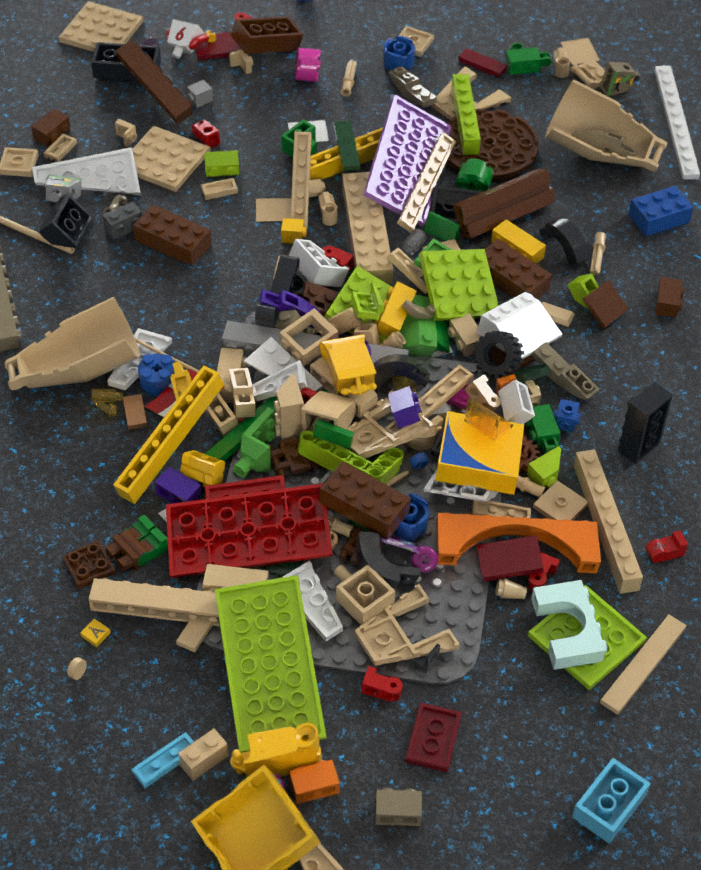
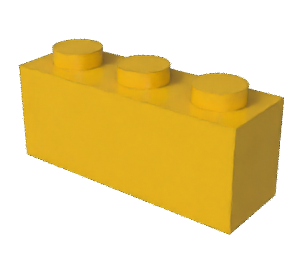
[491,219,546,264]
[375,281,416,337]

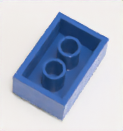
[629,186,694,236]

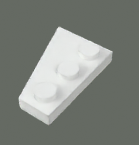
[252,360,307,401]

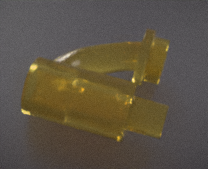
[92,388,124,417]

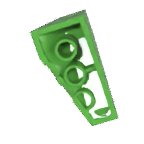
[399,295,437,357]

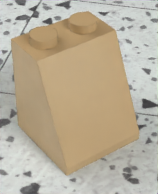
[301,391,356,432]

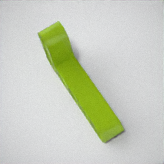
[298,430,404,484]

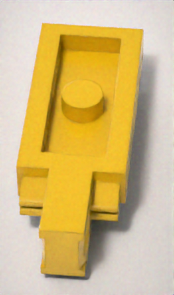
[170,361,192,401]

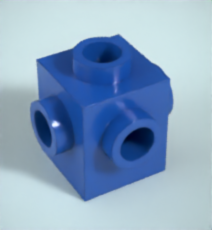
[554,399,581,432]

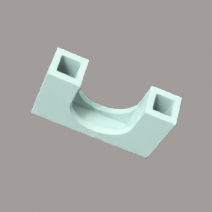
[531,580,607,670]

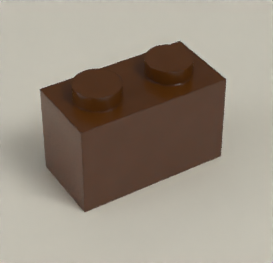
[32,109,70,146]
[655,277,685,318]

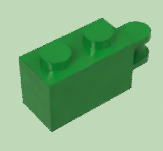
[505,47,552,75]
[524,404,560,454]

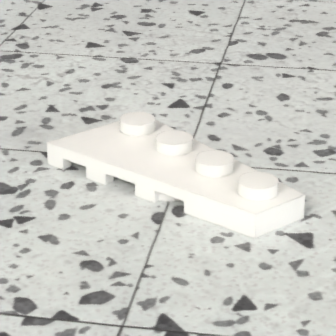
[108,328,172,390]
[244,337,323,392]
[281,560,343,641]

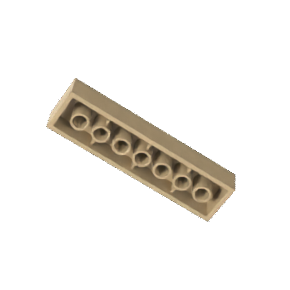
[342,172,393,284]

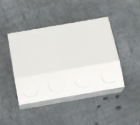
[476,292,562,359]

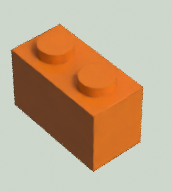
[289,760,340,804]

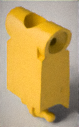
[319,334,377,396]
[230,722,322,777]

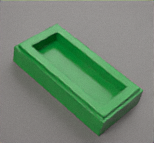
[313,419,354,450]

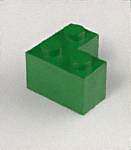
[281,119,317,158]

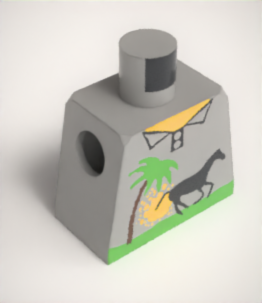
[46,175,81,202]

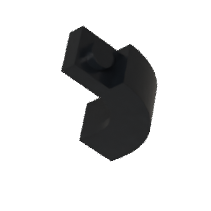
[539,217,592,264]
[373,354,430,393]
[356,531,420,588]

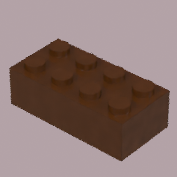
[231,16,303,54]
[133,205,212,266]
[485,239,552,299]
[320,461,411,540]

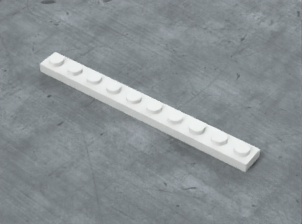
[654,66,700,179]

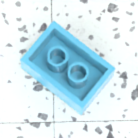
[572,758,651,844]

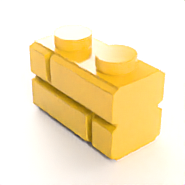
[180,450,225,487]

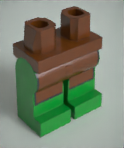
[106,514,168,572]

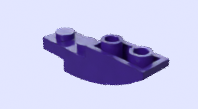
[259,289,324,329]

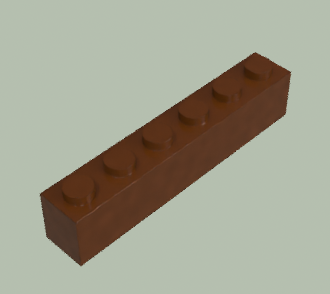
[116,40,193,125]

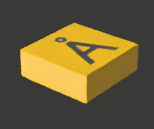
[80,619,111,647]

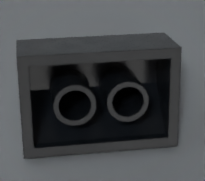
[431,185,484,223]
[38,193,93,248]

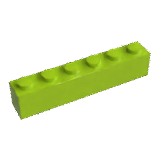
[451,74,481,155]

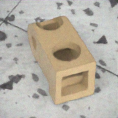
[464,374,501,414]

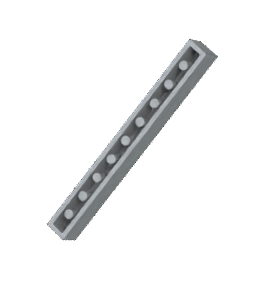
[222,321,409,378]

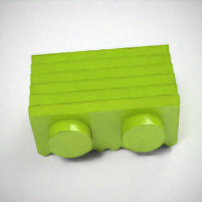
[204,150,239,177]

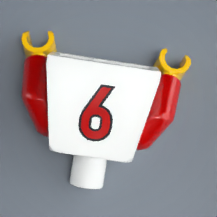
[166,19,216,59]

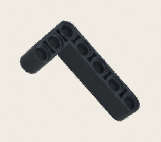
[255,255,300,328]

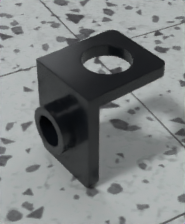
[408,641,440,671]

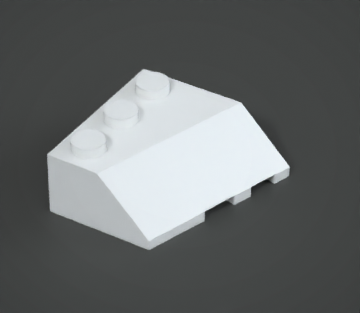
[423,470,498,502]

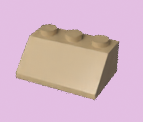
[274,374,304,441]

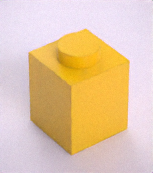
[281,218,307,243]

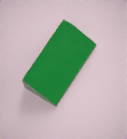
[424,211,460,241]
[435,320,450,353]

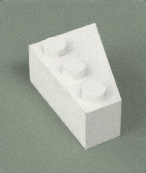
[289,239,349,287]

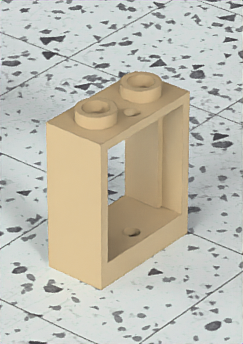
[280,308,339,366]

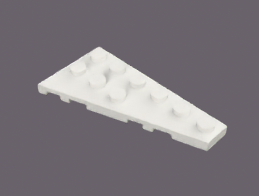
[32,147,141,195]

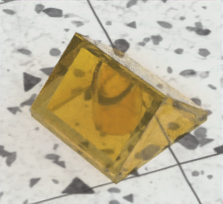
[464,397,514,441]

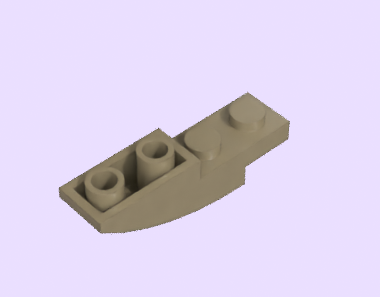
[389,67,437,108]
[571,129,638,157]
[531,342,600,401]

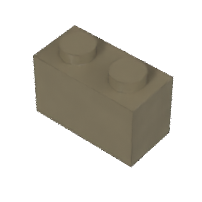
[376,788,422,826]

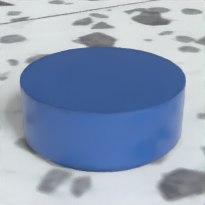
[409,453,430,470]

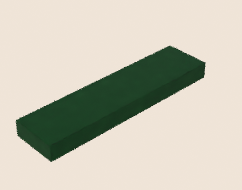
[334,120,360,171]

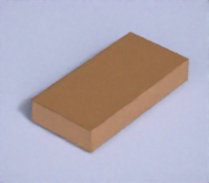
[123,394,147,430]

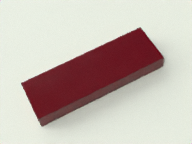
[458,48,507,78]

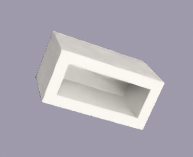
[498,380,535,424]

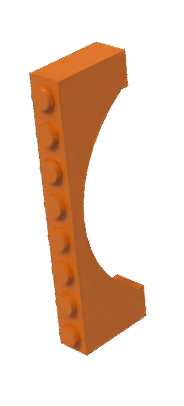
[435,512,601,573]

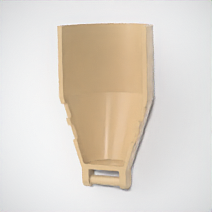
[545,79,667,171]
[5,297,140,390]

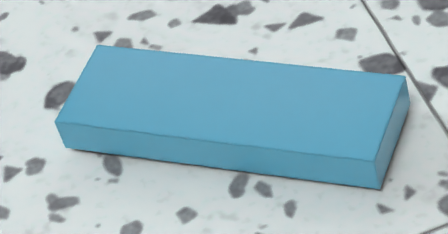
[131,732,194,788]

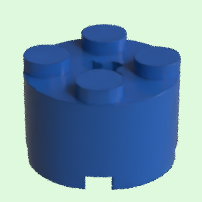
[383,36,415,70]
[138,354,175,397]
[393,493,429,542]

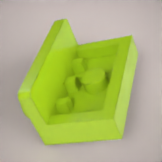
[351,285,384,320]

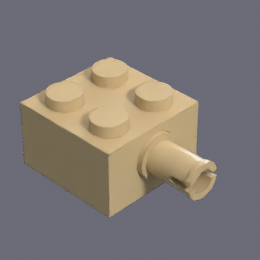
[334,565,395,625]

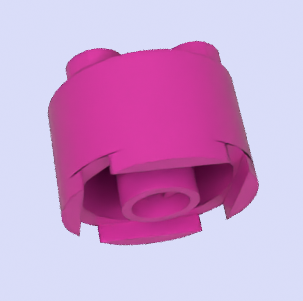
[295,48,321,82]

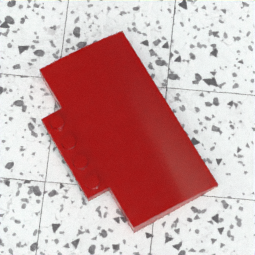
[166,475,333,578]

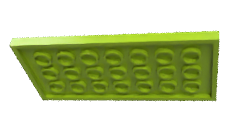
[215,575,327,753]

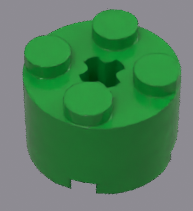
[456,159,494,191]

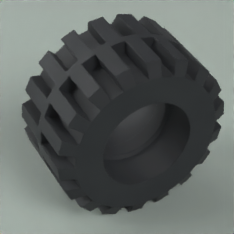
[473,331,525,378]

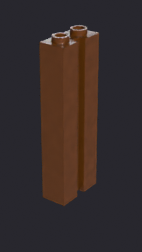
[453,169,556,238]

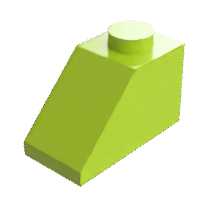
[567,273,599,310]
[527,446,561,488]

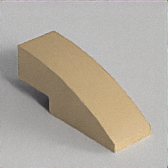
[229,368,255,418]

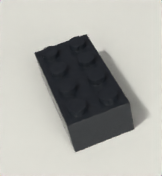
[91,42,161,81]
[618,382,673,464]

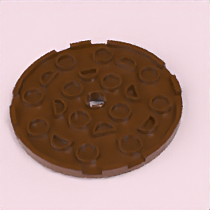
[446,108,538,180]

